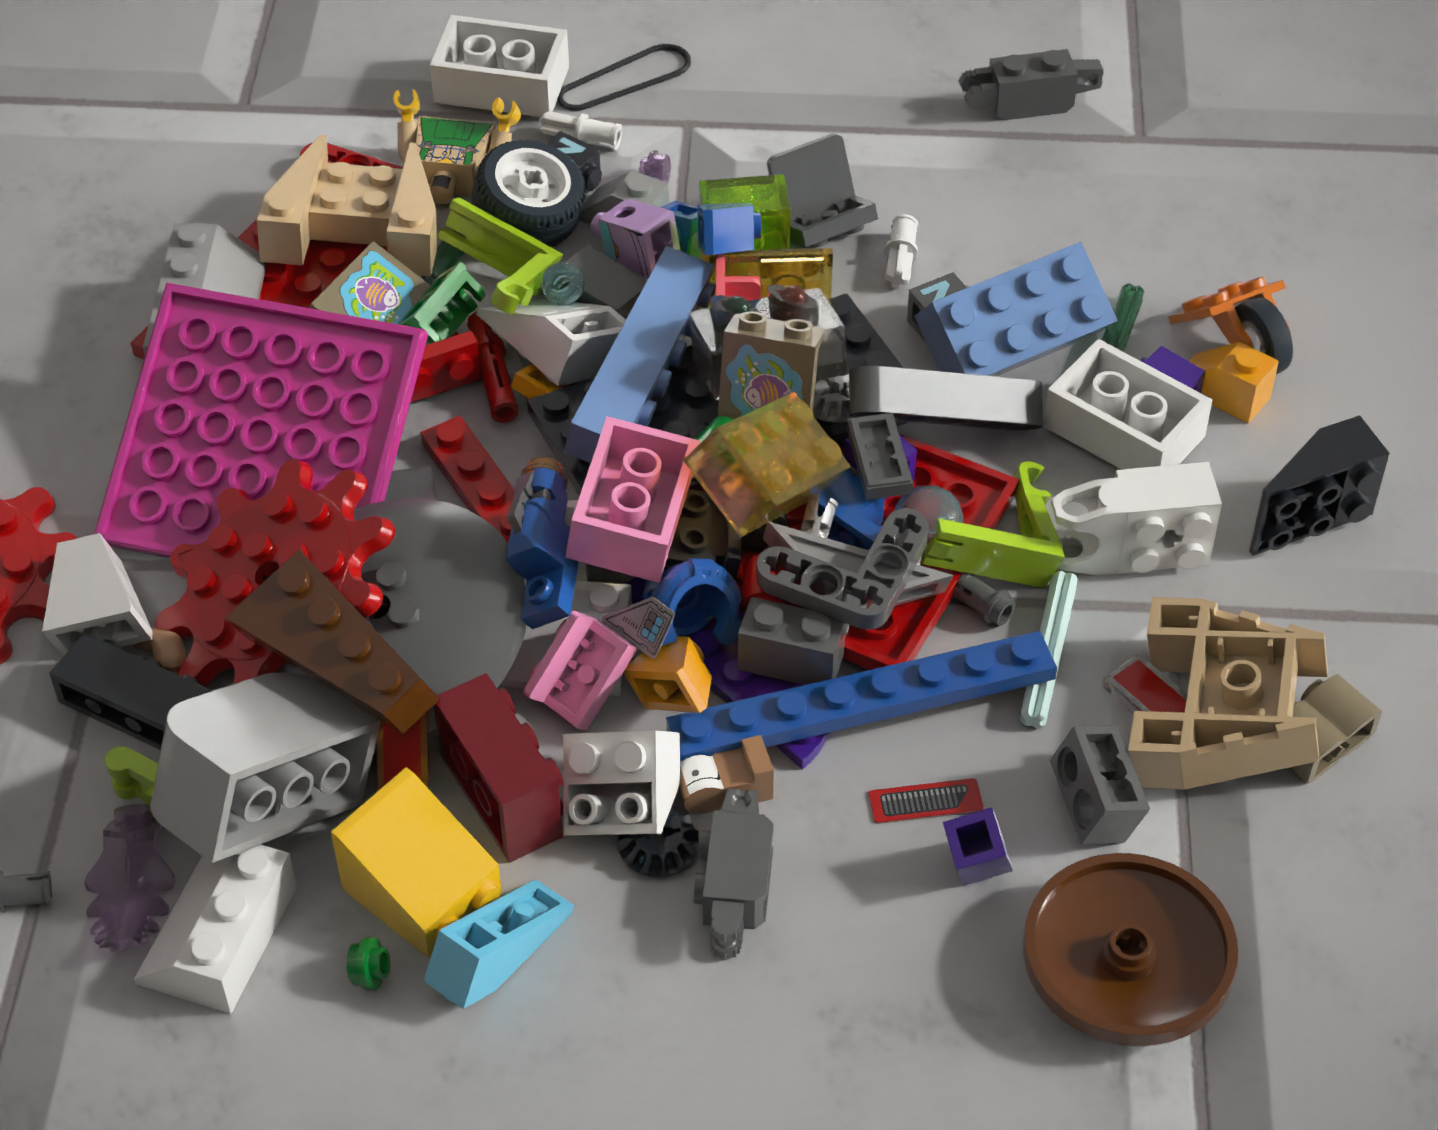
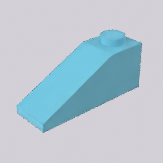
[423,879,575,1009]

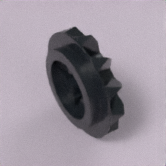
[618,805,699,877]

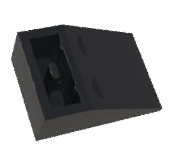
[1249,415,1390,556]

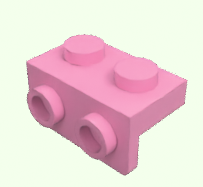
[523,611,638,731]

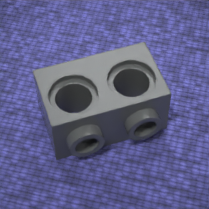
[1050,725,1150,845]

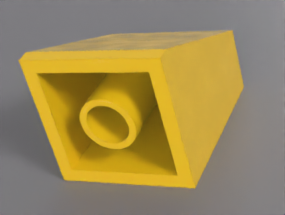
[331,767,502,959]

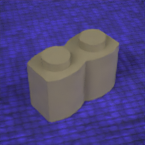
[1290,674,1382,783]

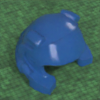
[643,558,743,646]

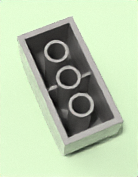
[150,672,381,863]

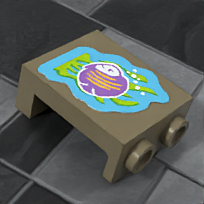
[309,241,431,324]
[718,311,825,448]

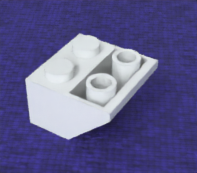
[563,730,680,836]

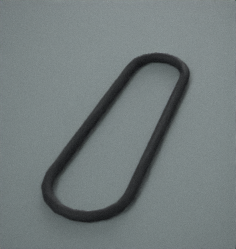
[557,44,691,111]

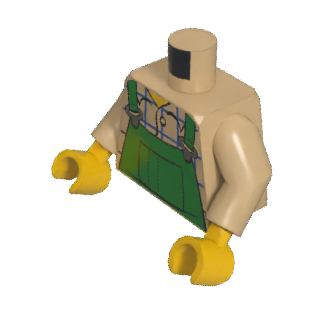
[393,89,521,205]

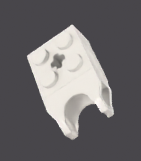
[1051,462,1222,575]

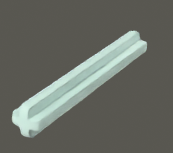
[1020,570,1078,729]

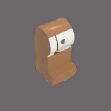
[678,735,774,814]

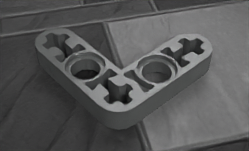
[756,508,929,630]

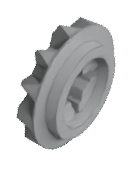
[813,372,854,423]

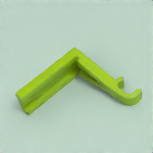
[437,197,563,315]
[921,461,1065,588]

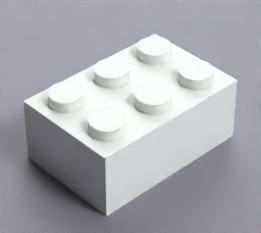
[430,15,569,117]
[1043,339,1213,470]

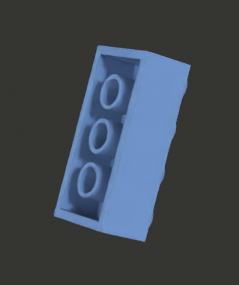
[915,242,1118,377]

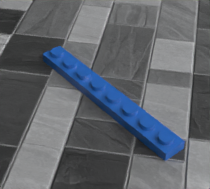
[666,631,1057,762]

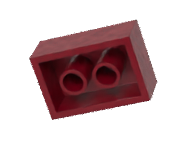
[434,673,564,863]

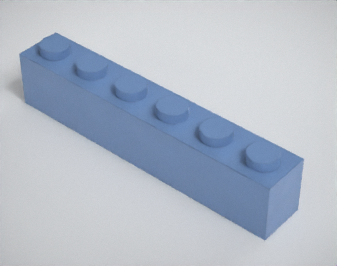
[564,246,716,463]

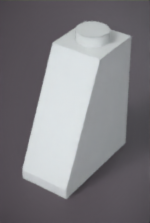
[42,533,153,656]

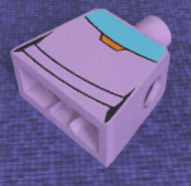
[590,199,680,280]

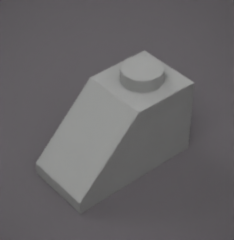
[579,170,669,225]

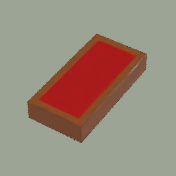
[377,711,430,791]

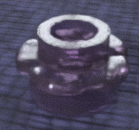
[639,150,671,183]

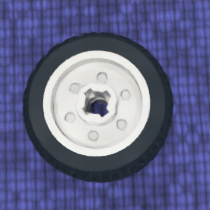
[472,140,586,247]

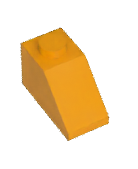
[1189,342,1279,423]
[623,636,712,713]

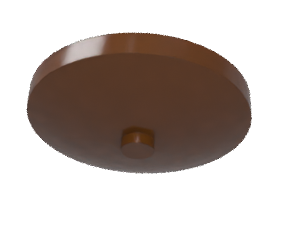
[1023,853,1238,1046]

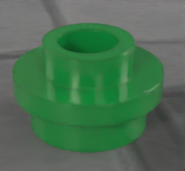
[346,937,390,990]

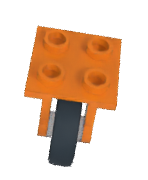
[1168,276,1293,374]

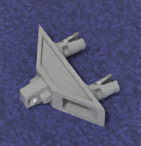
[763,494,954,635]

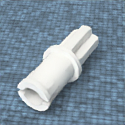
[540,111,622,150]
[884,214,918,288]

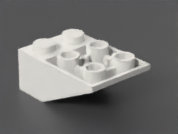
[477,299,626,386]

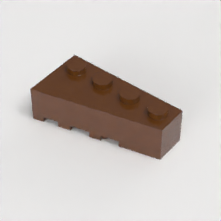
[225,549,440,734]

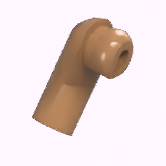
[133,628,186,675]

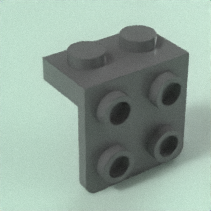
[767,133,878,249]

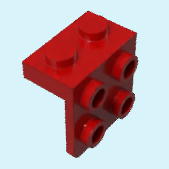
[410,330,482,403]

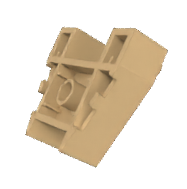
[257,135,437,276]
[1128,597,1328,790]

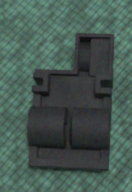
[642,487,787,583]

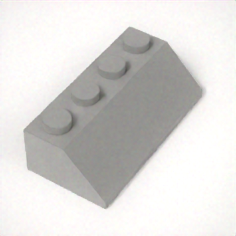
[143,223,267,354]

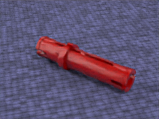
[467,311,519,423]

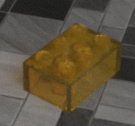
[683,391,851,537]

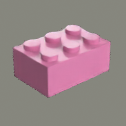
[565,416,700,583]

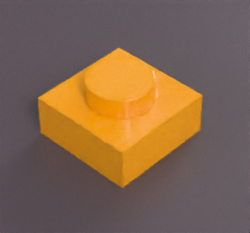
[511,364,574,400]

